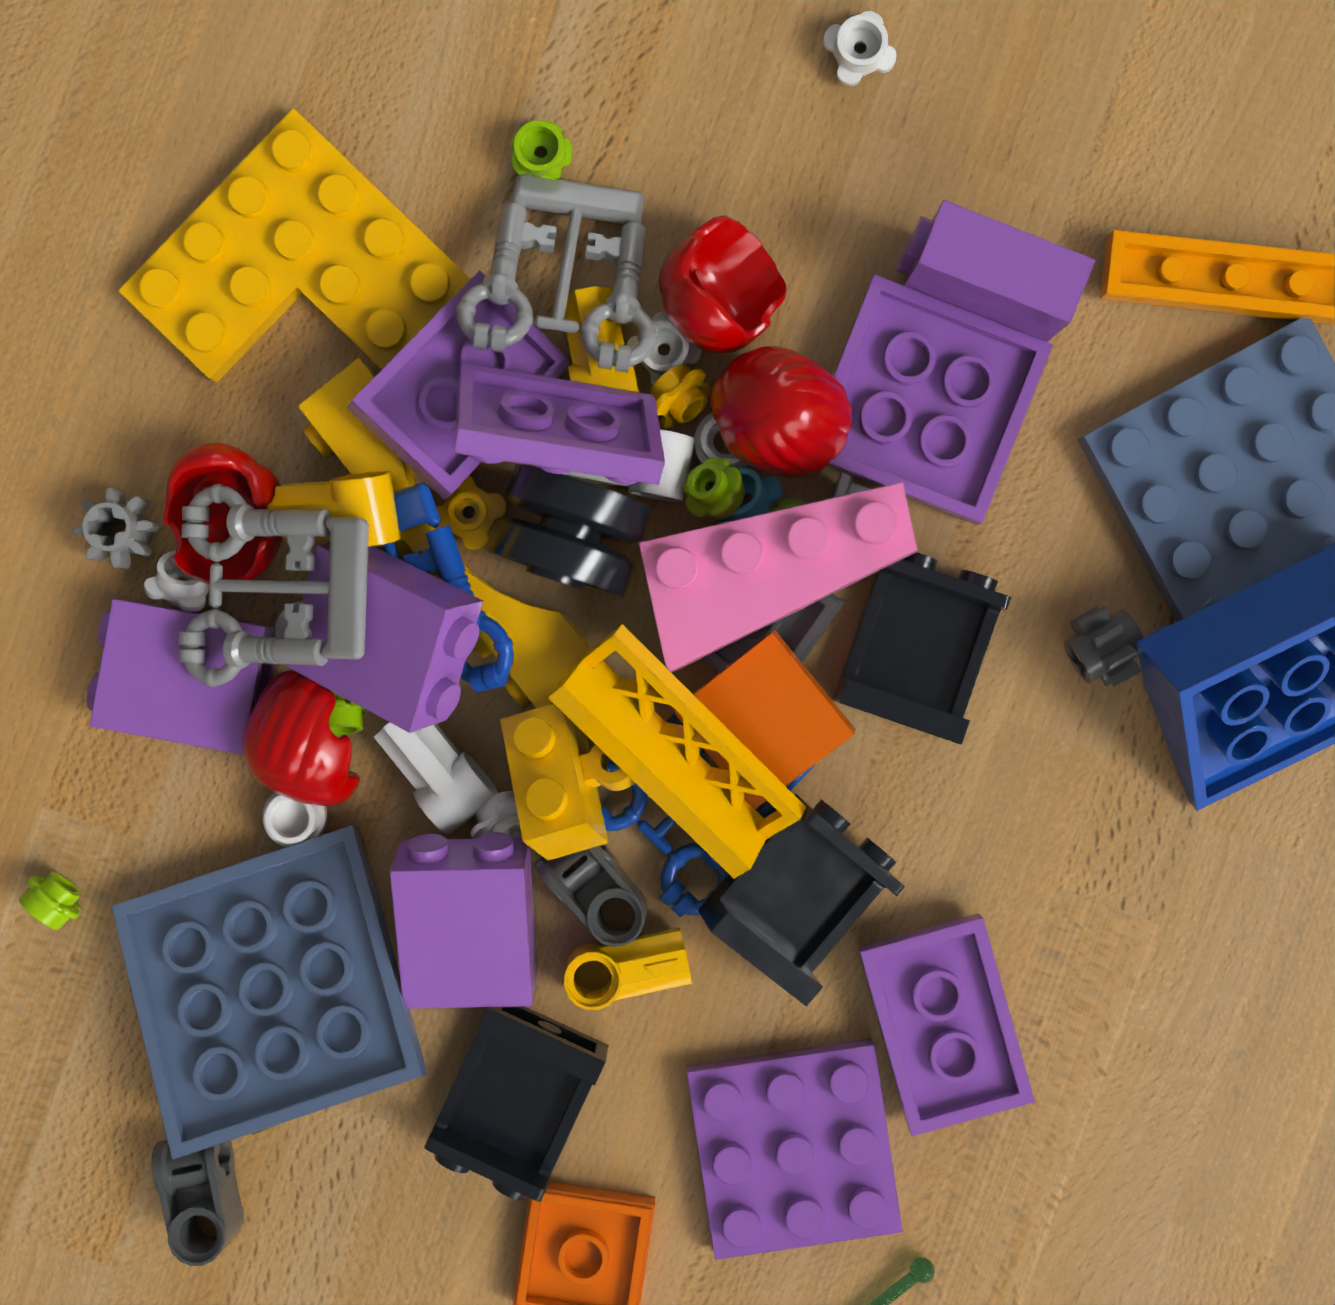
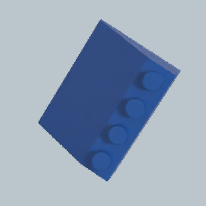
[1136,543,1335,811]

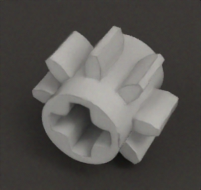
[73,488,163,569]

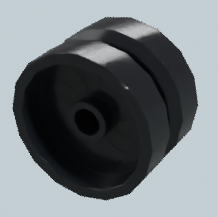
[488,464,651,596]

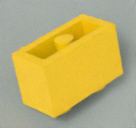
[500,703,635,861]

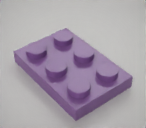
[347,270,572,500]
[454,362,665,485]
[857,913,1035,1136]

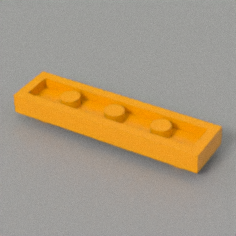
[1100,230,1335,325]

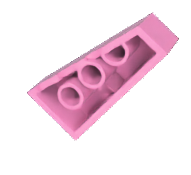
[639,482,918,672]

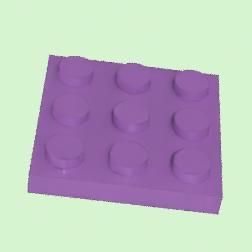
[827,274,1053,525]
[687,1038,903,1260]

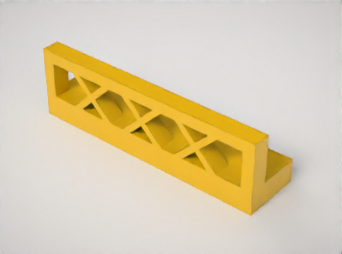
[548,624,806,878]

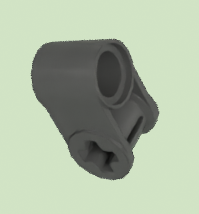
[534,844,648,947]
[151,1140,244,1266]

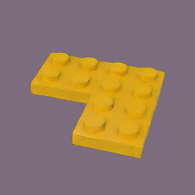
[118,108,470,383]

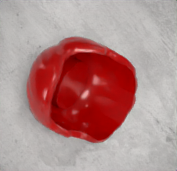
[659,215,787,353]
[710,346,852,478]
[162,443,283,585]
[242,669,360,806]

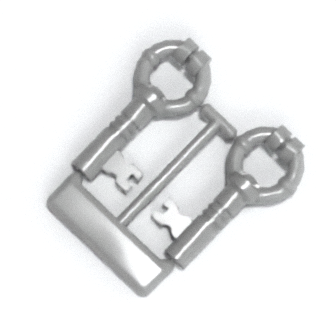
[456,174,657,372]
[178,484,369,687]

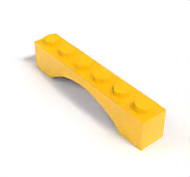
[298,358,591,708]

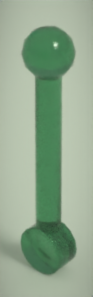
[868,1257,935,1305]

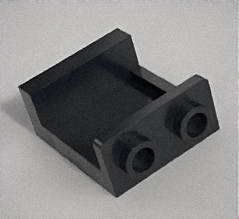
[832,552,1011,745]
[698,794,905,1007]
[424,1006,609,1202]

